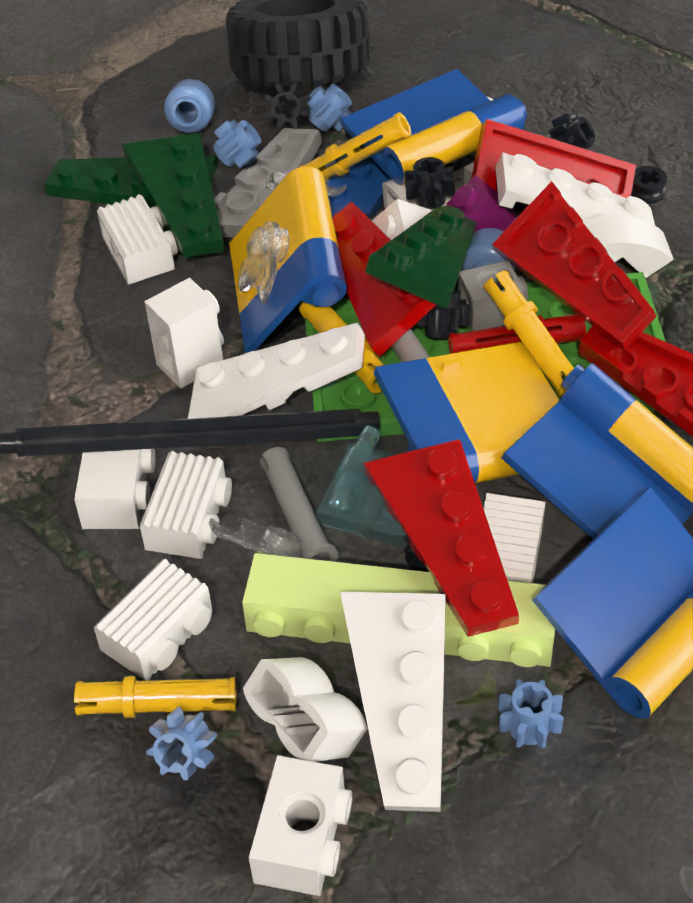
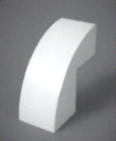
[583,215,674,278]

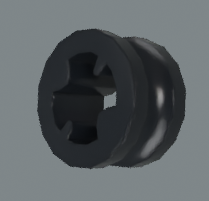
[631,166,667,204]

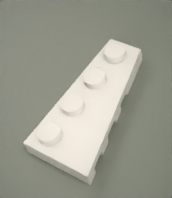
[495,152,655,225]
[188,323,365,419]
[340,592,446,812]

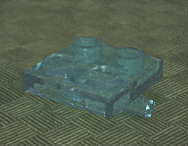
[316,426,409,548]

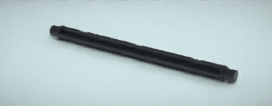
[0,409,379,457]

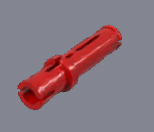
[448,313,586,354]

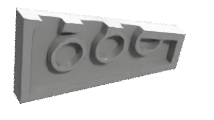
[214,128,322,238]

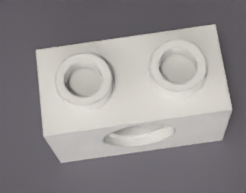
[249,755,352,896]

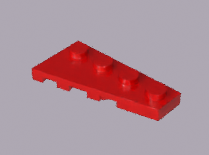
[492,181,656,350]
[578,326,693,437]
[363,439,519,637]

